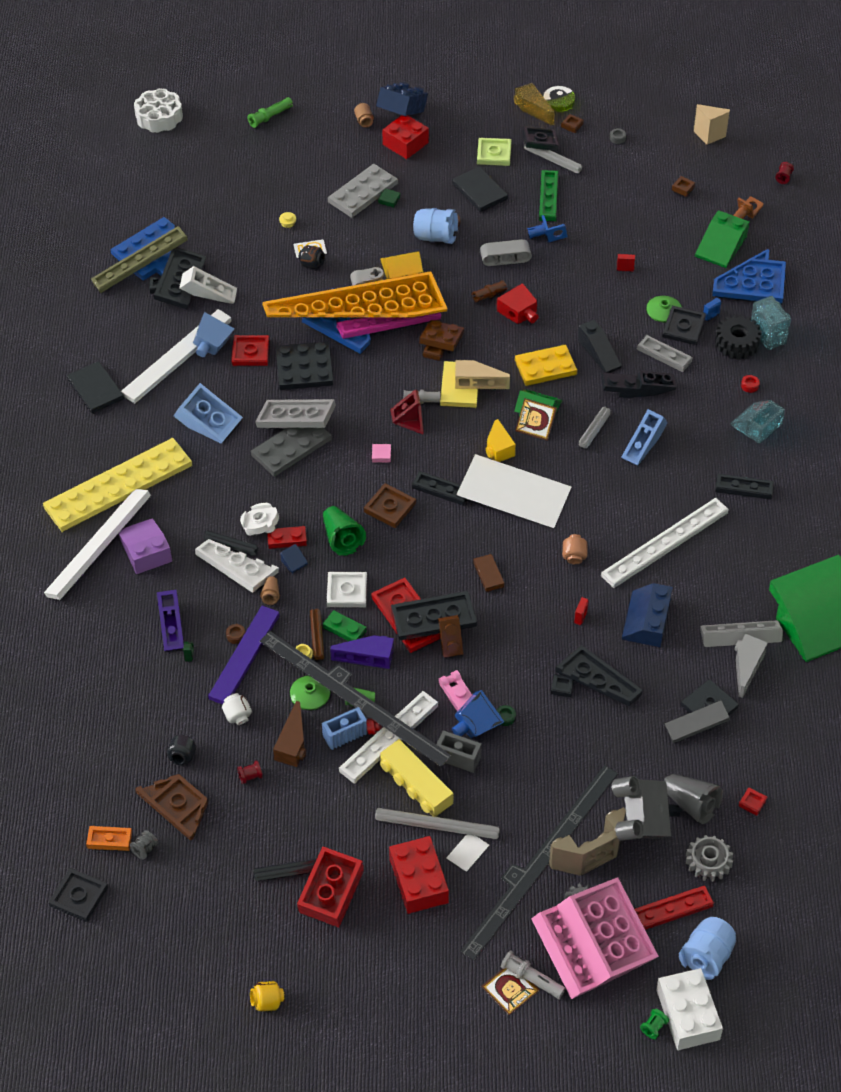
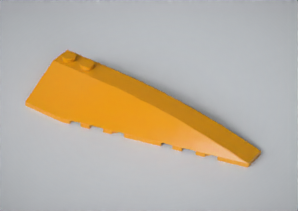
[262,271,447,317]

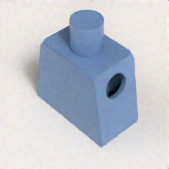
[193,312,234,357]

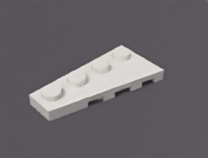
[195,539,279,593]

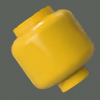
[250,981,284,1011]

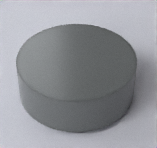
[610,128,626,144]

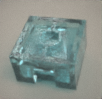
[751,296,791,350]

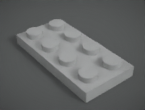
[328,164,398,218]
[255,399,336,428]

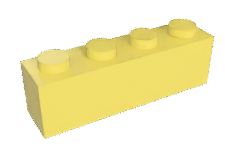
[380,739,453,817]

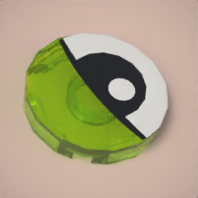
[543,86,575,112]

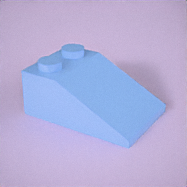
[174,383,243,443]

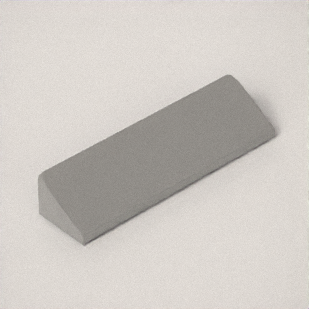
[700,620,783,647]

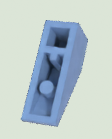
[621,409,667,466]

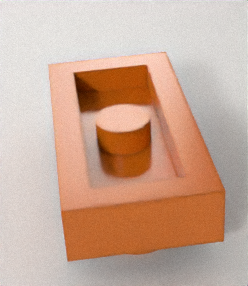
[86,826,132,851]

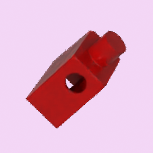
[497,283,538,324]

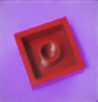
[382,115,429,159]

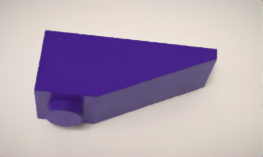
[157,590,184,651]
[330,635,394,669]

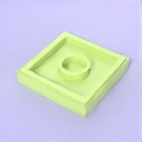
[477,138,511,166]

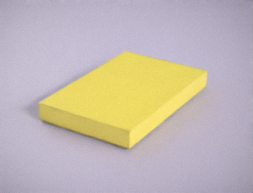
[440,361,478,408]

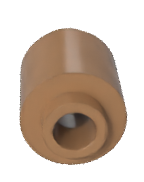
[354,103,374,127]

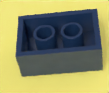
[376,82,428,116]

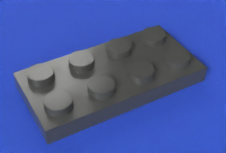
[251,428,332,477]

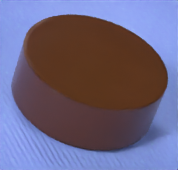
[226,624,246,644]

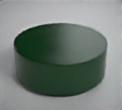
[496,705,516,726]

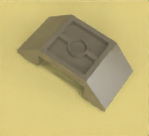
[549,807,626,876]

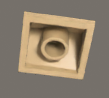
[694,104,730,145]

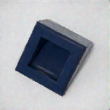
[280,544,308,573]

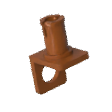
[733,196,763,219]

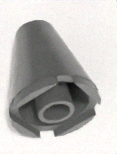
[664,774,723,824]

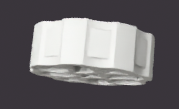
[134,89,183,133]

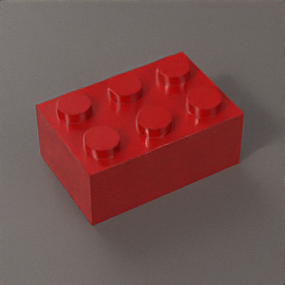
[389,836,449,914]
[297,847,364,927]

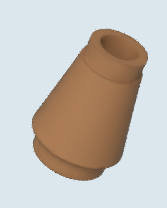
[260,576,280,605]

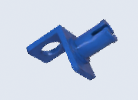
[527,215,567,242]

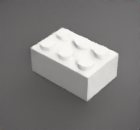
[656,968,723,1050]

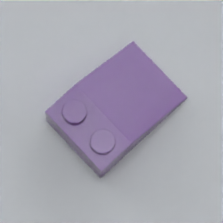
[118,518,172,574]

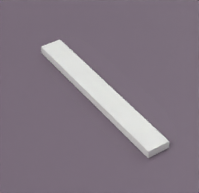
[121,309,231,404]
[44,489,151,600]
[601,498,729,588]

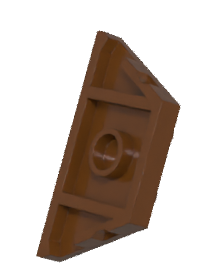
[135,774,208,841]

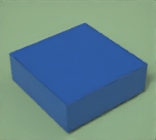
[703,298,721,321]

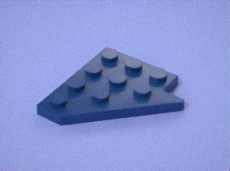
[712,249,786,304]

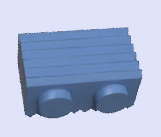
[322,707,367,750]

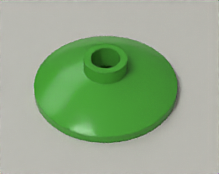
[647,296,682,322]
[290,676,330,710]

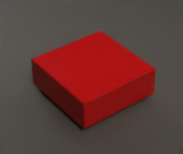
[617,254,635,271]
[574,597,589,625]
[738,787,767,816]

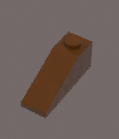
[273,700,307,767]

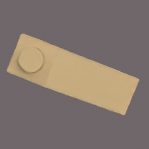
[455,360,510,389]

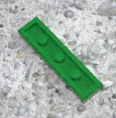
[539,170,558,221]

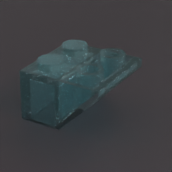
[731,400,785,444]

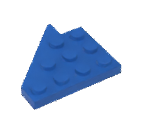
[111,217,175,281]
[302,288,371,354]

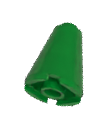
[323,506,366,555]

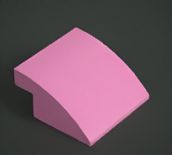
[531,877,659,999]

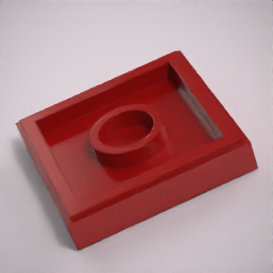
[232,335,270,366]

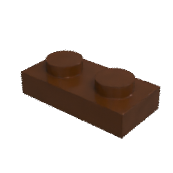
[438,615,463,658]

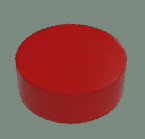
[741,375,760,393]

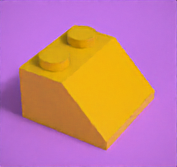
[381,252,423,279]

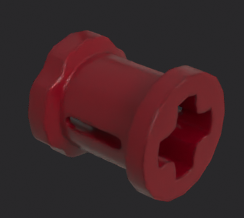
[775,162,794,184]
[237,761,263,784]

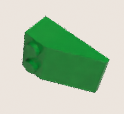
[695,210,749,268]

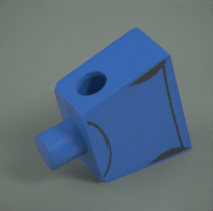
[452,690,504,738]

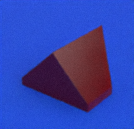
[390,389,424,435]

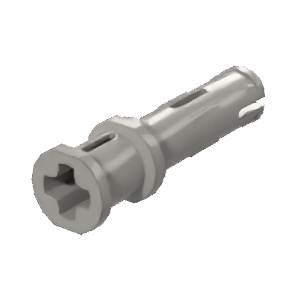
[501,950,566,999]

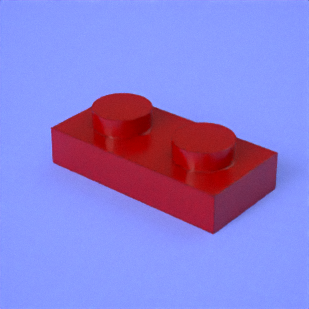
[267,526,307,549]

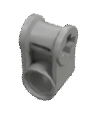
[350,267,384,286]

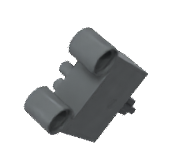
[612,776,682,841]

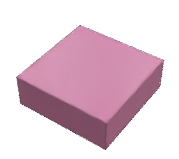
[372,444,391,463]

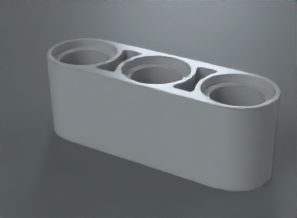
[480,239,532,266]

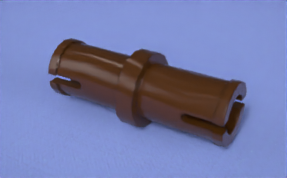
[472,280,507,302]

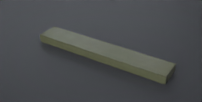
[91,226,188,293]

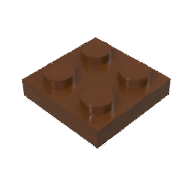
[419,320,464,351]
[364,483,416,528]

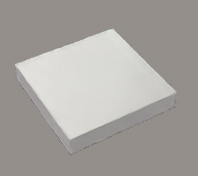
[327,572,367,607]

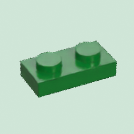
[323,610,367,641]

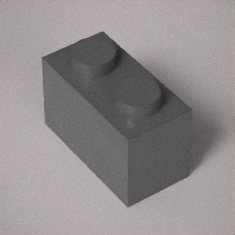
[436,731,482,773]

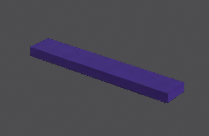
[208,606,280,705]

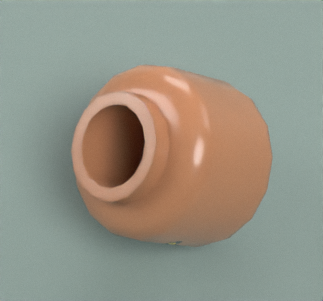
[562,534,588,564]

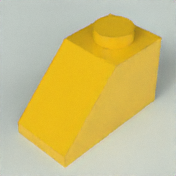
[485,419,516,462]

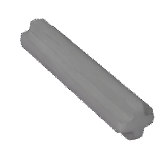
[579,407,611,449]

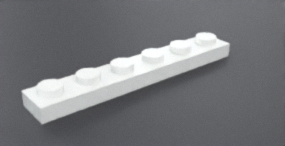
[339,691,438,784]

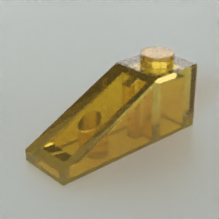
[514,83,555,125]

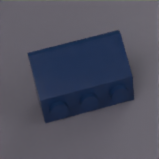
[622,583,673,647]

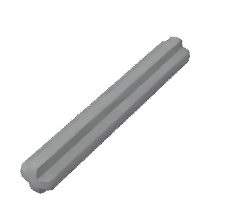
[524,147,582,174]

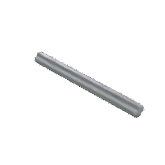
[375,808,500,839]

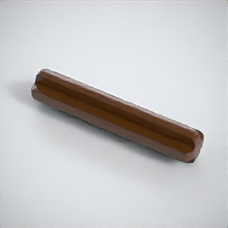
[310,609,324,660]

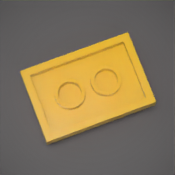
[515,345,577,386]

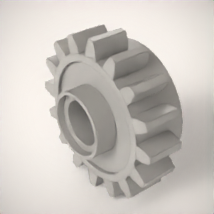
[686,835,733,882]

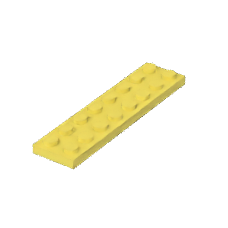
[43,438,192,532]

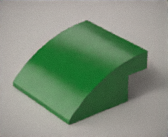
[769,555,841,662]

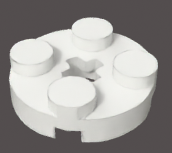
[240,503,279,536]

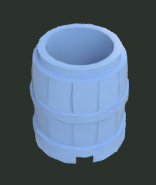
[413,208,458,244]
[679,917,736,980]

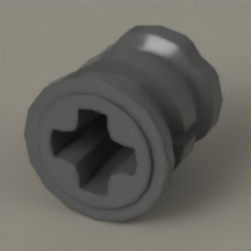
[129,830,158,859]

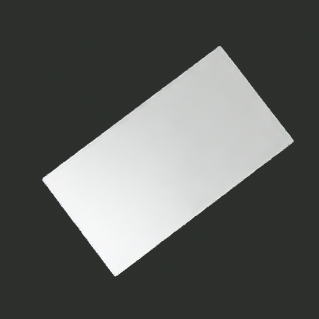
[457,454,571,528]

